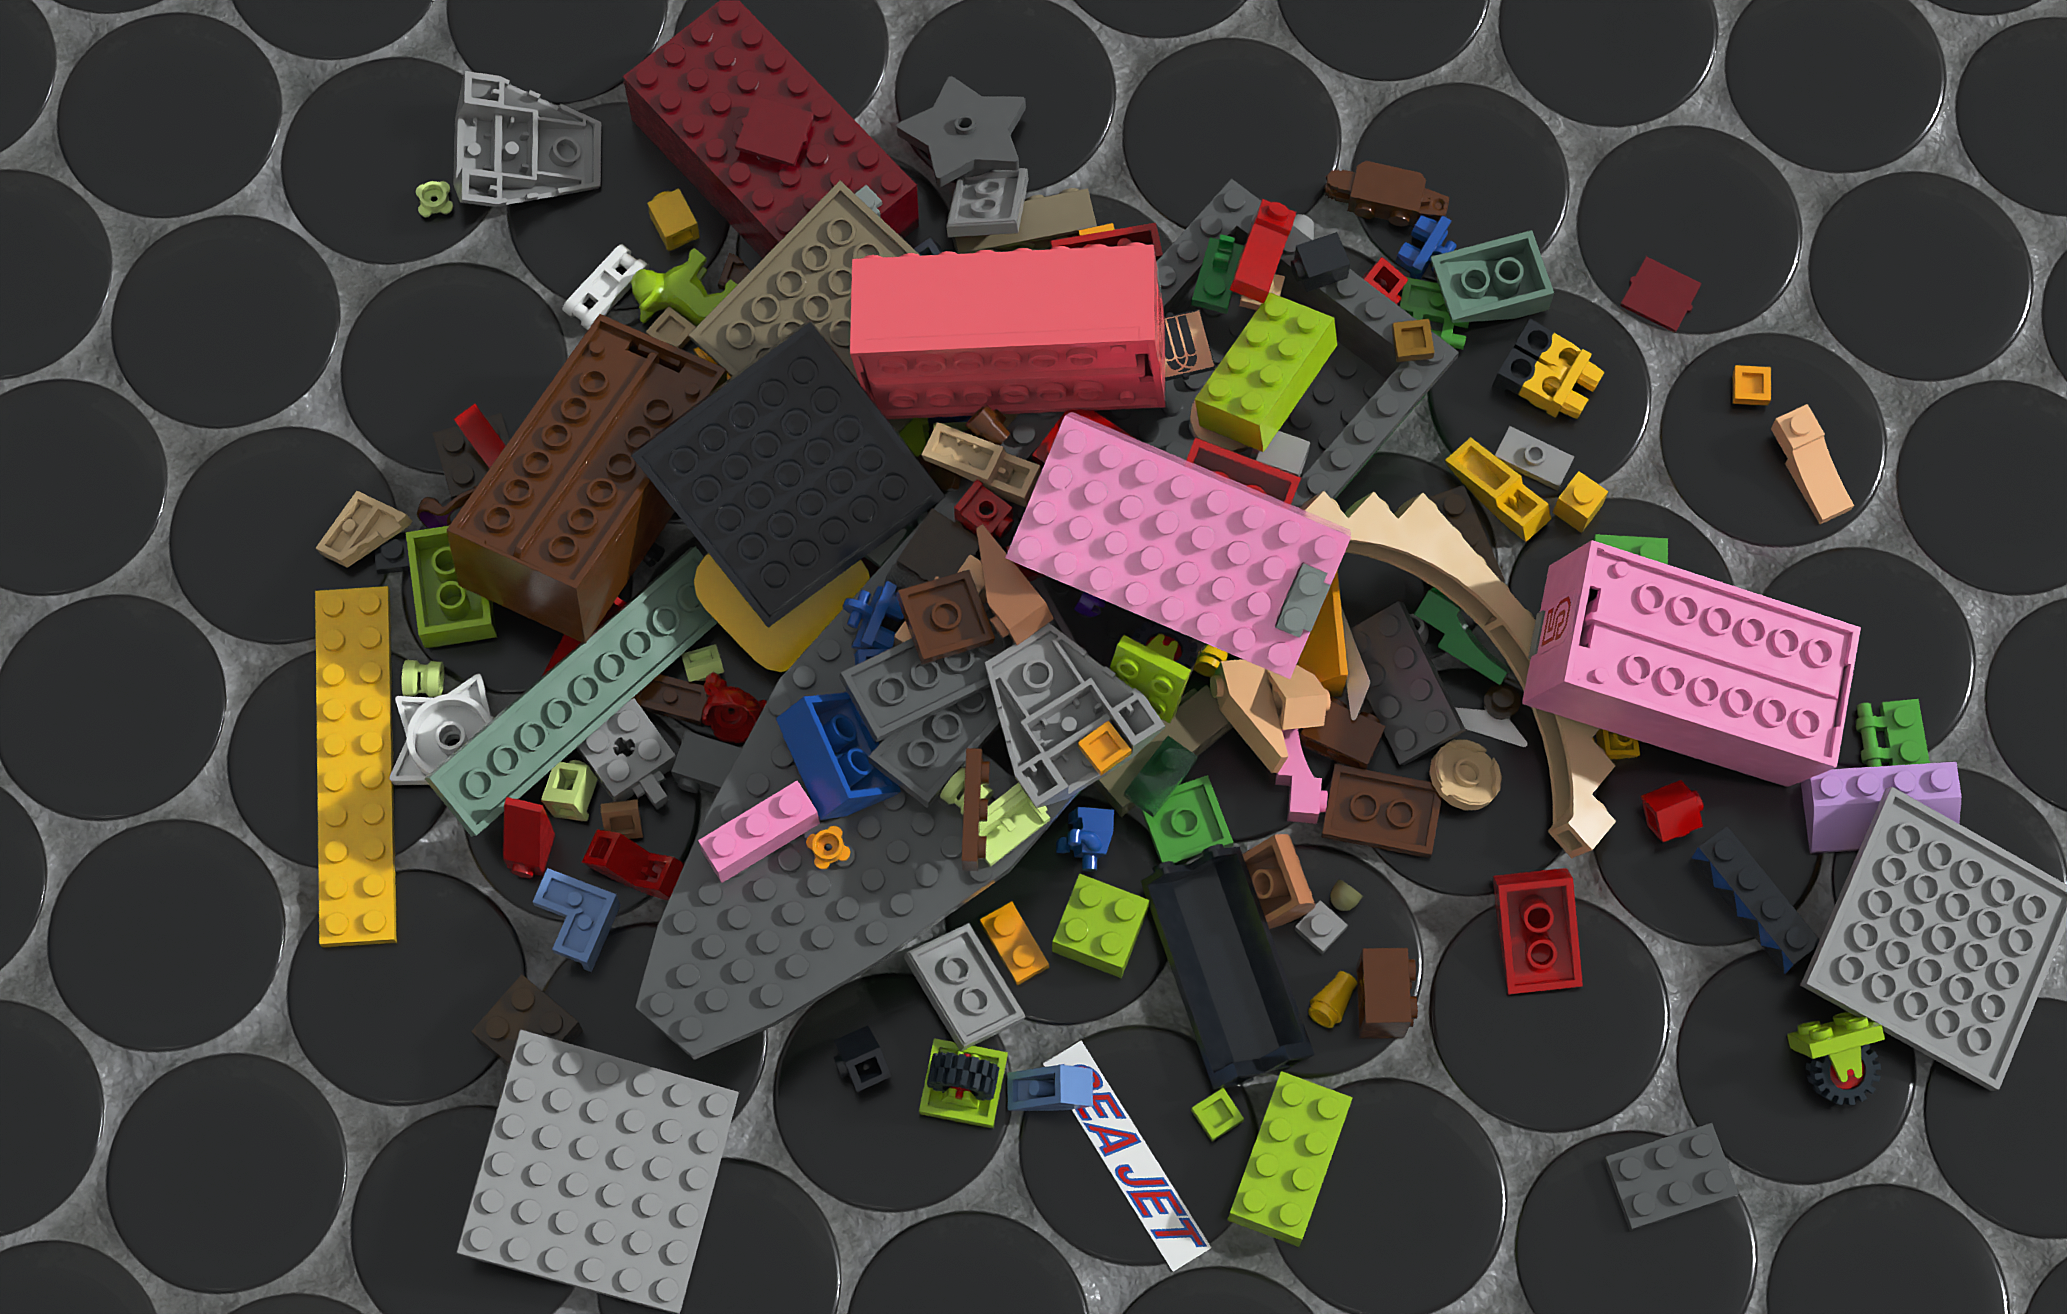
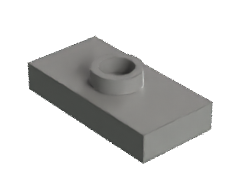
[1495,426,1574,491]

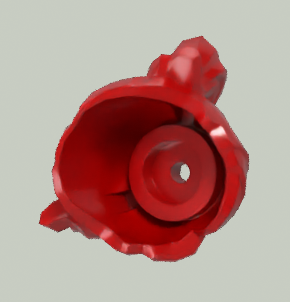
[701,672,767,743]

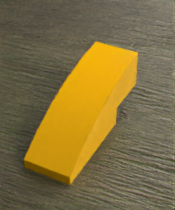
[1445,437,1551,542]

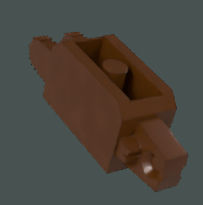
[1324,161,1449,226]

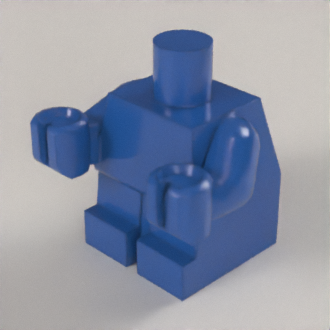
[1056,807,1114,871]

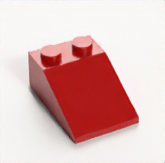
[1493,868,1583,994]

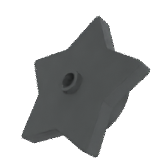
[896,76,1026,187]

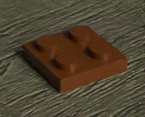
[896,570,995,664]

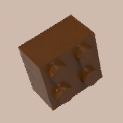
[1356,948,1418,1039]

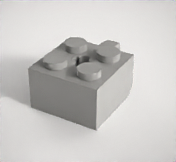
[576,698,676,809]

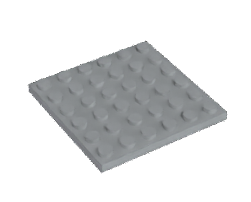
[1801,787,2067,1091]
[455,1030,739,1314]

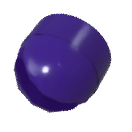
[1073,592,1106,617]

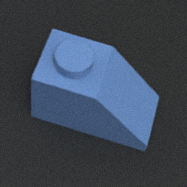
[1007,1065,1093,1111]

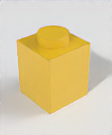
[647,188,700,252]
[1552,471,1608,533]

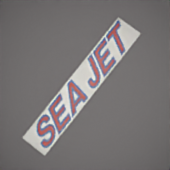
[1043,1041,1211,1272]

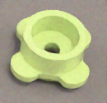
[416,181,453,217]

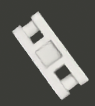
[562,244,650,330]

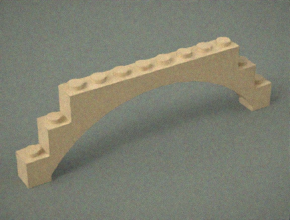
[1300,491,1616,858]

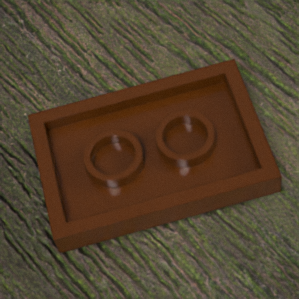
[1321,764,1442,858]

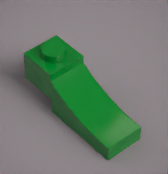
[1414,588,1512,685]

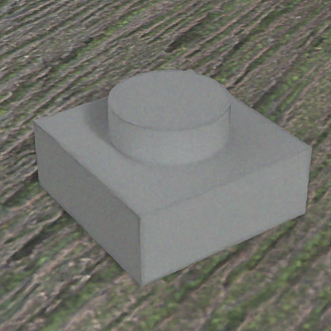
[1294,900,1348,955]

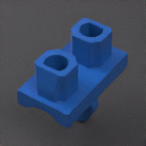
[1395,215,1457,280]
[843,581,904,650]

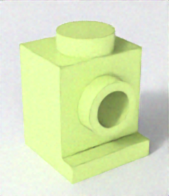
[541,760,598,821]

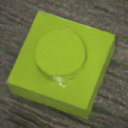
[1191,1088,1244,1142]

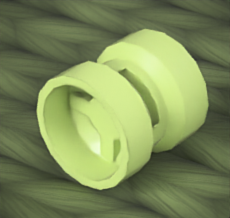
[402,660,444,697]
[940,767,993,815]

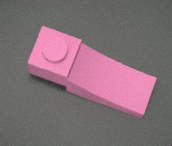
[1275,729,1328,824]

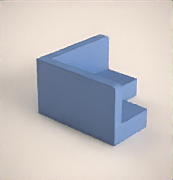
[533,868,621,972]

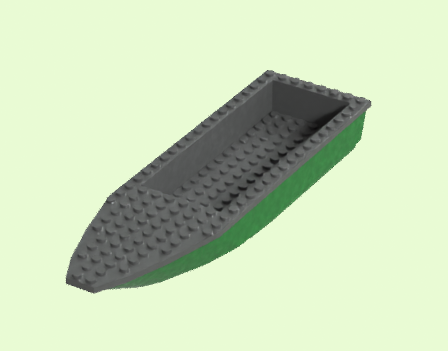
[635,179,1459,1059]

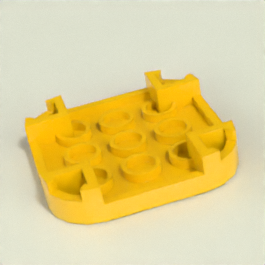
[694,553,870,672]

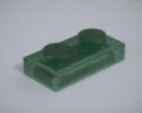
[1124,736,1198,818]

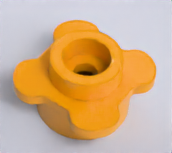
[806,826,850,870]

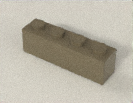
[952,188,1097,254]
[1093,685,1233,817]

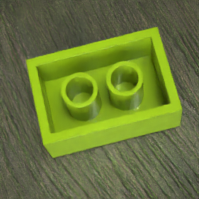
[406,526,497,648]

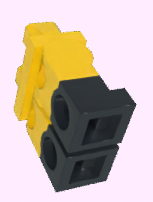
[1492,318,1604,419]

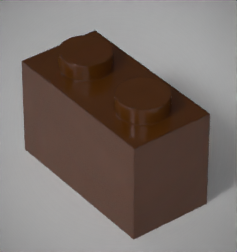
[1299,697,1386,770]

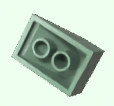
[1430,230,1554,323]

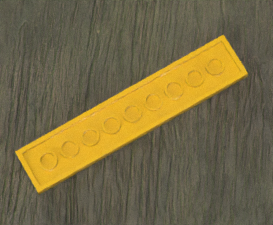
[315,586,397,947]

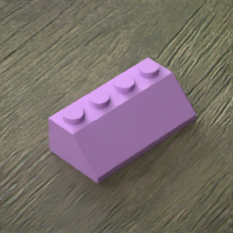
[1801,762,1962,854]

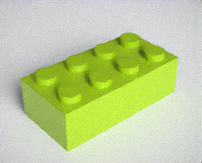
[1195,293,1337,452]
[1228,1071,1353,1247]

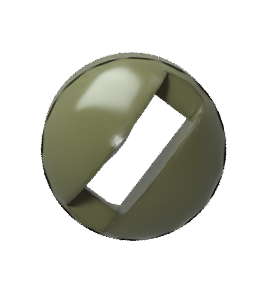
[1330,879,1363,911]

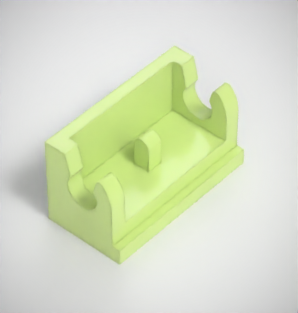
[979,783,1050,867]

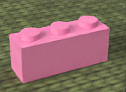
[698,780,820,883]

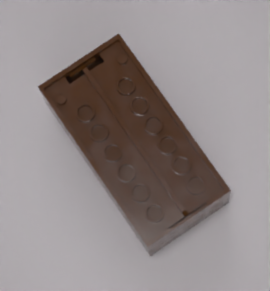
[447,314,727,644]

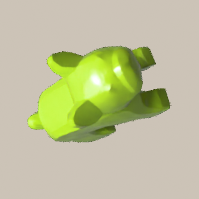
[630,248,738,327]

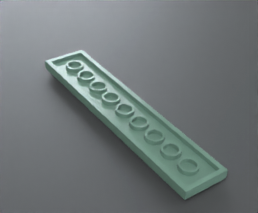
[425,546,718,837]

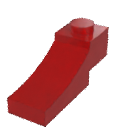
[1229,199,1296,304]

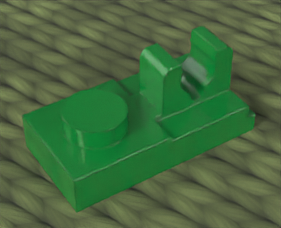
[1191,234,1244,314]

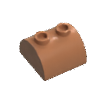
[1243,834,1315,929]

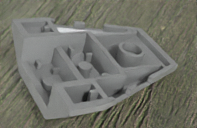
[453,71,601,207]
[985,623,1165,809]

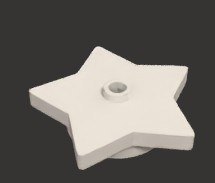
[390,674,494,785]

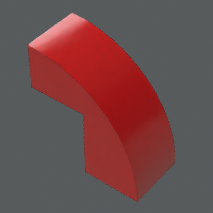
[582,829,685,901]

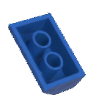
[776,692,901,820]

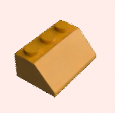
[1296,570,1348,697]

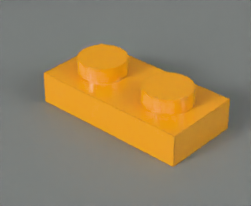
[980,902,1049,985]

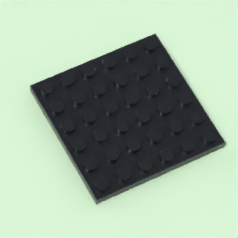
[631,319,946,628]

